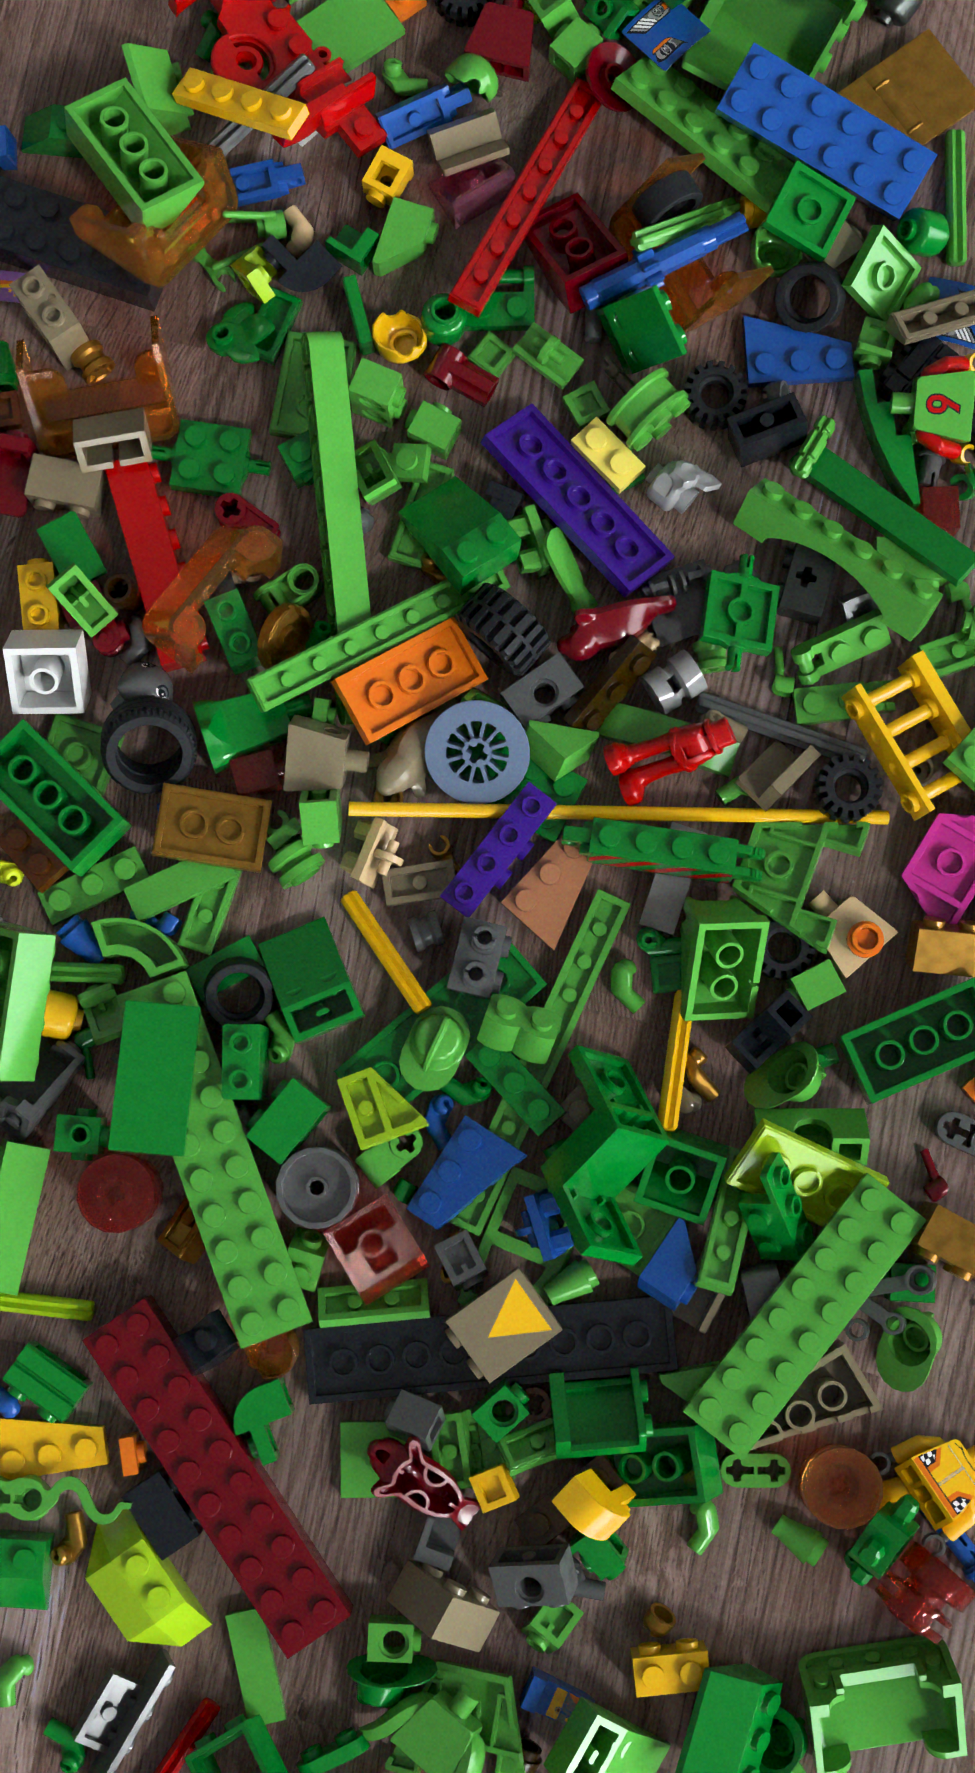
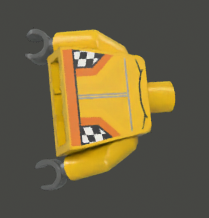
[869,1435,975,1557]

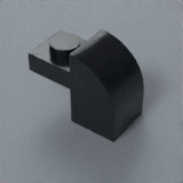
[262,234,342,292]
[725,990,812,1074]
[173,1309,239,1376]

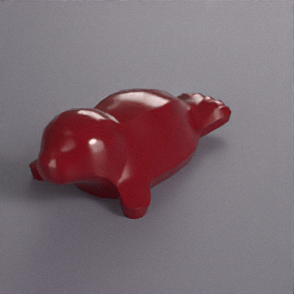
[557,595,677,661]
[367,1436,481,1531]

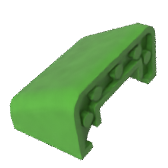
[798,1635,968,1773]

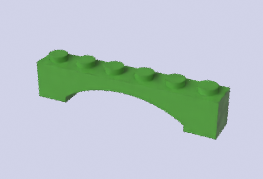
[733,478,943,642]

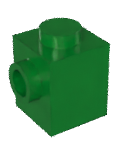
[277,430,314,489]

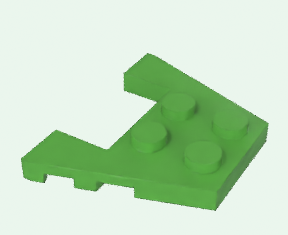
[733,822,870,954]
[385,1659,525,1773]

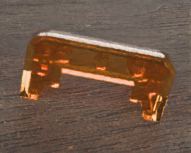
[69,135,238,288]
[142,525,283,674]

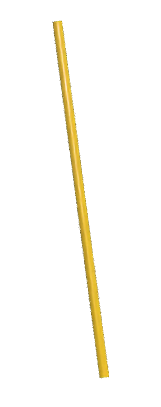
[349,801,890,825]

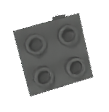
[639,559,712,648]

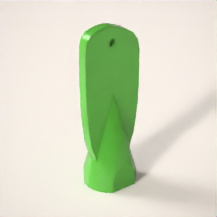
[543,527,598,615]

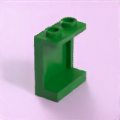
[221,1024,269,1100]
[549,1367,653,1460]

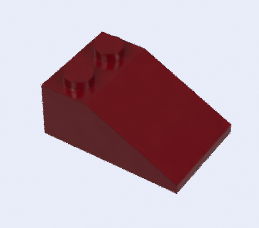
[524,192,628,314]

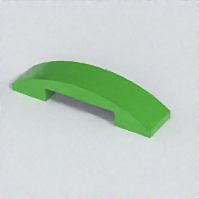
[595,703,740,778]

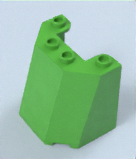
[681,0,868,91]

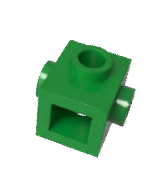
[53,1108,111,1161]

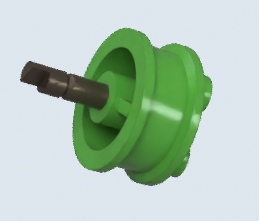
[603,355,691,451]

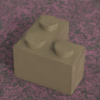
[386,1560,500,1652]

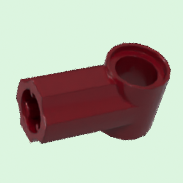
[423,343,499,407]

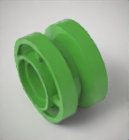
[267,839,325,889]

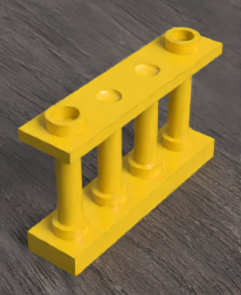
[841,650,971,821]

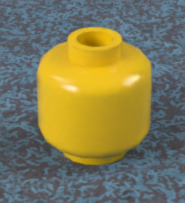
[41,989,84,1041]

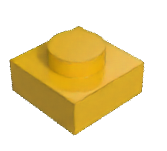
[469,1462,520,1514]

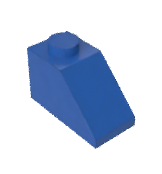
[637,1218,698,1312]

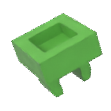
[266,810,302,852]

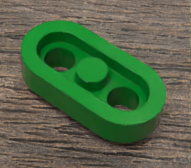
[296,1727,371,1773]

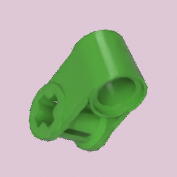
[253,563,323,615]
[354,1130,424,1189]

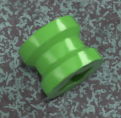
[693,641,727,674]

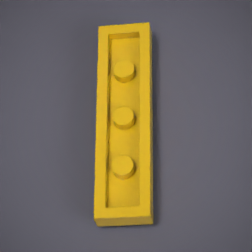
[172,67,310,141]

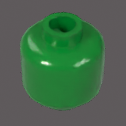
[896,207,950,257]
[420,293,467,346]

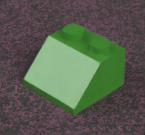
[121,43,194,136]

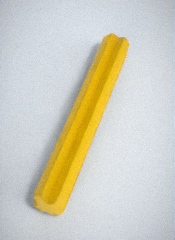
[341,890,432,1014]
[658,990,692,1132]

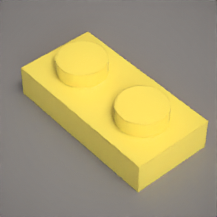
[571,417,646,494]

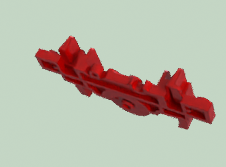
[168,0,388,158]

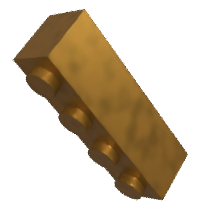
[905,916,975,977]

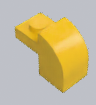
[552,1468,637,1541]

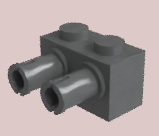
[447,916,513,1000]

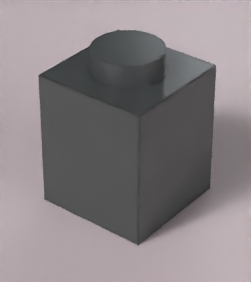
[384,1389,446,1452]

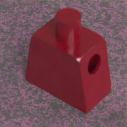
[464,0,534,82]

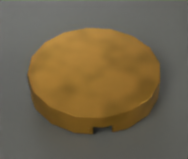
[257,603,313,669]

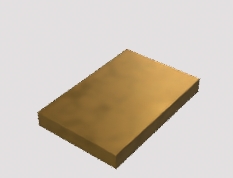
[152,783,272,873]

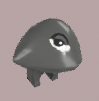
[110,661,173,709]

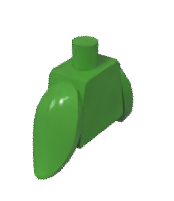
[359,1685,486,1773]

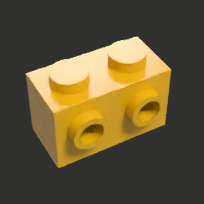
[630,1638,709,1698]

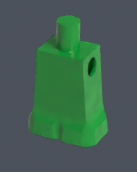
[192,693,313,774]

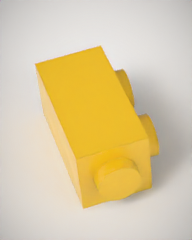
[17,558,65,630]

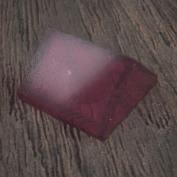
[427,158,515,230]

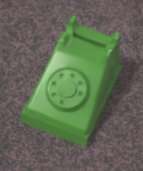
[680,895,770,1021]

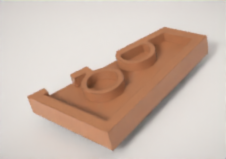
[501,823,593,951]

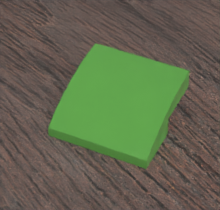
[431,1404,516,1489]

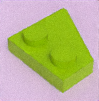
[337,1067,429,1151]

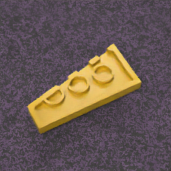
[0,1416,110,1480]

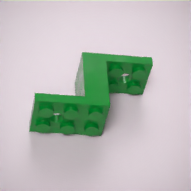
[540,1045,670,1266]

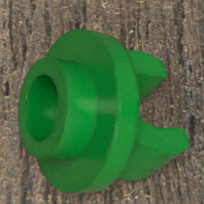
[949,463,975,501]

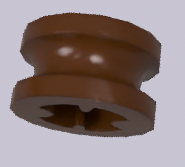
[523,1385,551,1421]

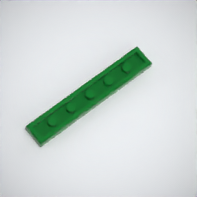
[789,447,975,587]

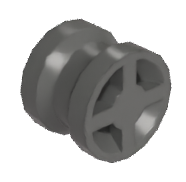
[407,910,445,953]

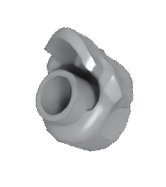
[646,460,722,514]

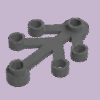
[843,1264,937,1341]

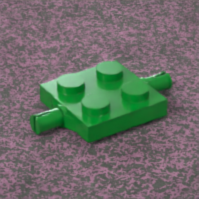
[152,419,272,497]
[698,554,780,672]

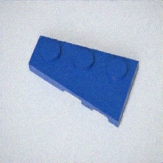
[742,315,854,388]
[406,1115,528,1230]

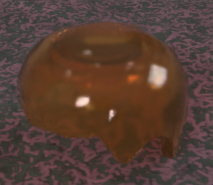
[244,1330,300,1380]

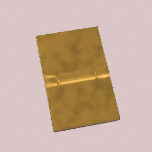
[838,28,975,146]

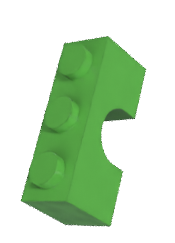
[752,1108,870,1166]

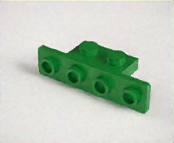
[738,1152,814,1263]

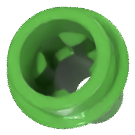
[542,1258,600,1306]
[771,1514,829,1567]

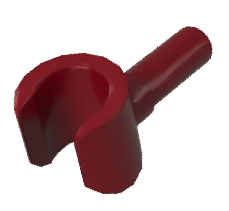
[920,1149,949,1203]

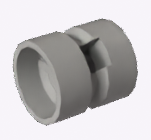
[640,649,708,715]

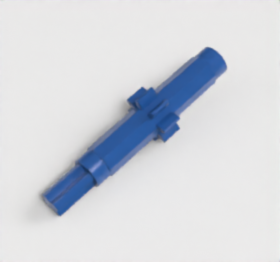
[579,211,749,311]

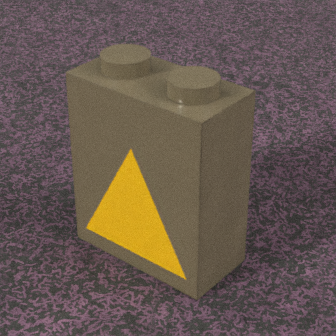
[444,1266,563,1384]

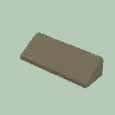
[885,289,975,345]

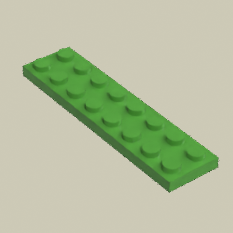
[682,1173,927,1460]

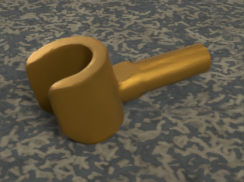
[429,835,461,874]

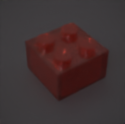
[323,1194,429,1306]

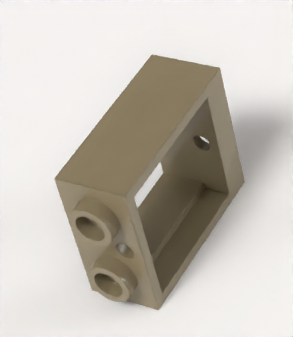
[9,265,89,371]

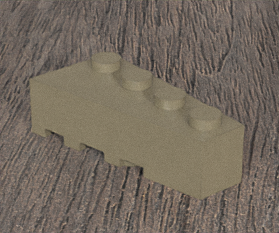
[751,1339,884,1450]

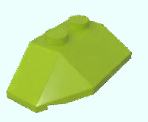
[85,1509,213,1647]

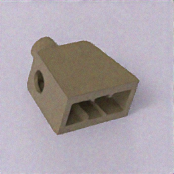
[283,714,370,791]

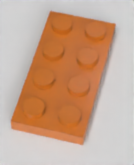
[331,616,488,746]

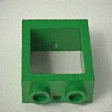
[184,1714,288,1773]

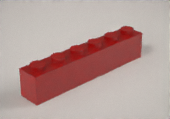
[105,459,210,672]

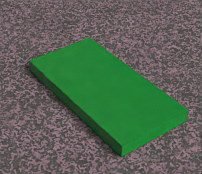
[108,1000,201,1157]

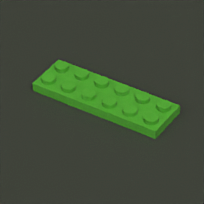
[611,55,793,214]

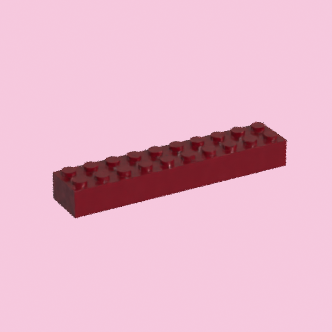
[82,1294,354,1659]

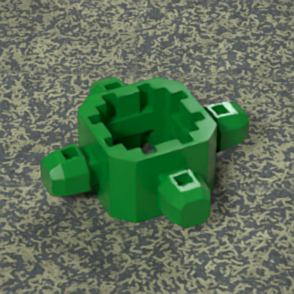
[848,1494,920,1586]

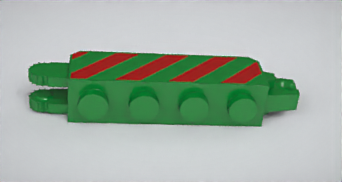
[561,817,765,883]

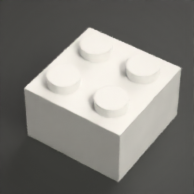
[3,629,92,714]

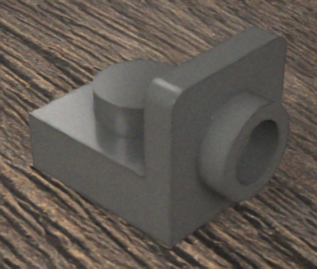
[434,1229,489,1292]

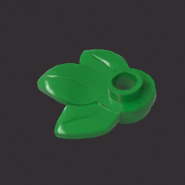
[206,302,275,364]

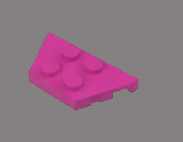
[900,813,975,925]

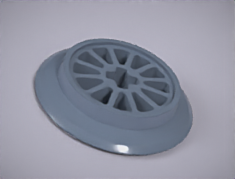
[425,700,530,804]

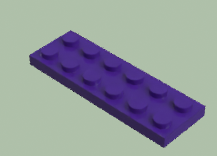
[480,403,675,598]

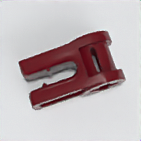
[215,493,281,552]

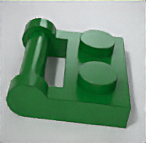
[464,265,535,331]

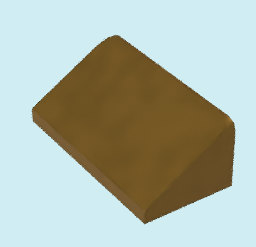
[157,1196,205,1264]

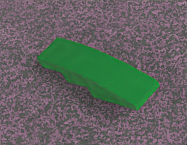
[853,369,921,510]

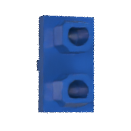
[515,1188,574,1262]

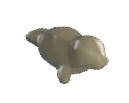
[368,698,460,798]

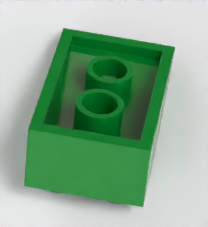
[398,476,522,596]
[607,1419,724,1507]

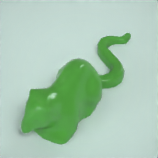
[0,1474,132,1525]

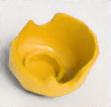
[372,310,427,364]

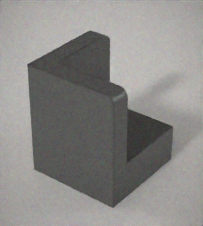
[413,1515,461,1572]

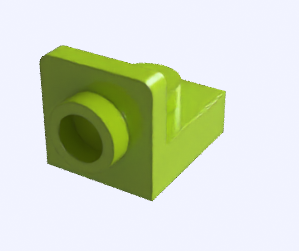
[230,245,277,304]

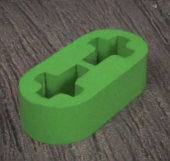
[719,1451,791,1488]

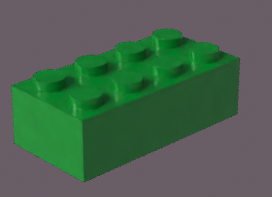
[0,719,133,877]
[836,977,975,1105]

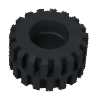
[455,583,551,677]

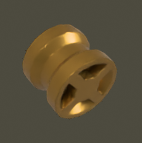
[70,339,116,385]

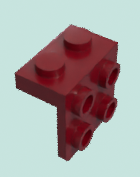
[0,430,39,518]

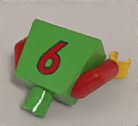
[889,353,975,465]

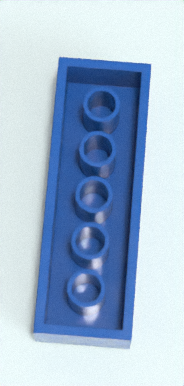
[714,42,938,221]

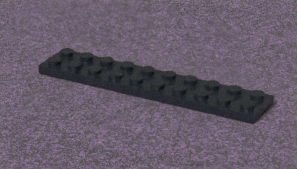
[303,1296,678,1405]

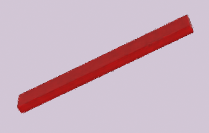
[447,77,602,318]

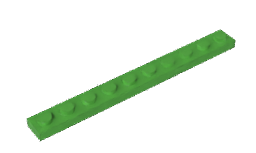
[449,889,631,1237]

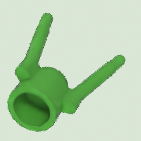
[211,209,287,270]

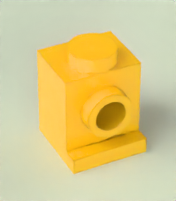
[362,145,414,208]

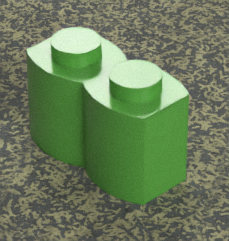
[477,994,562,1064]

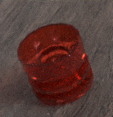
[76,1154,164,1233]
[875,1540,975,1645]

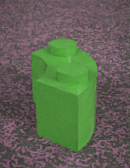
[91,918,191,980]

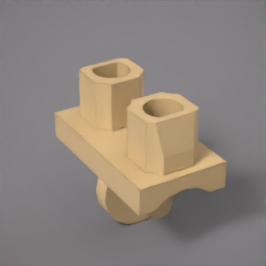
[340,817,404,889]

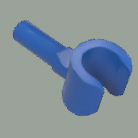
[129,911,183,936]

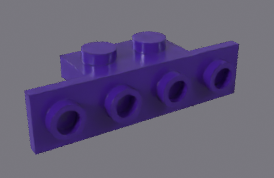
[439,782,557,917]

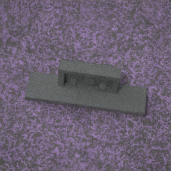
[71,1647,176,1773]

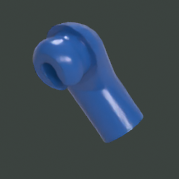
[424,1094,454,1150]

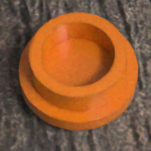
[846,921,884,958]

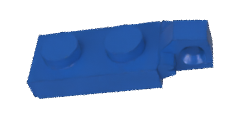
[375,82,473,149]
[205,159,306,213]

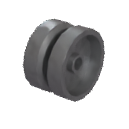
[276,1146,360,1229]

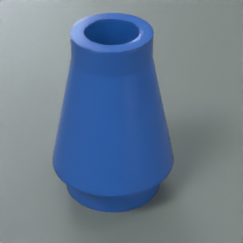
[56,914,105,963]

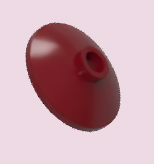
[586,42,637,112]

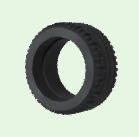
[100,695,197,795]

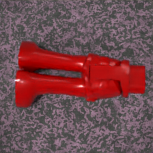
[603,717,736,806]

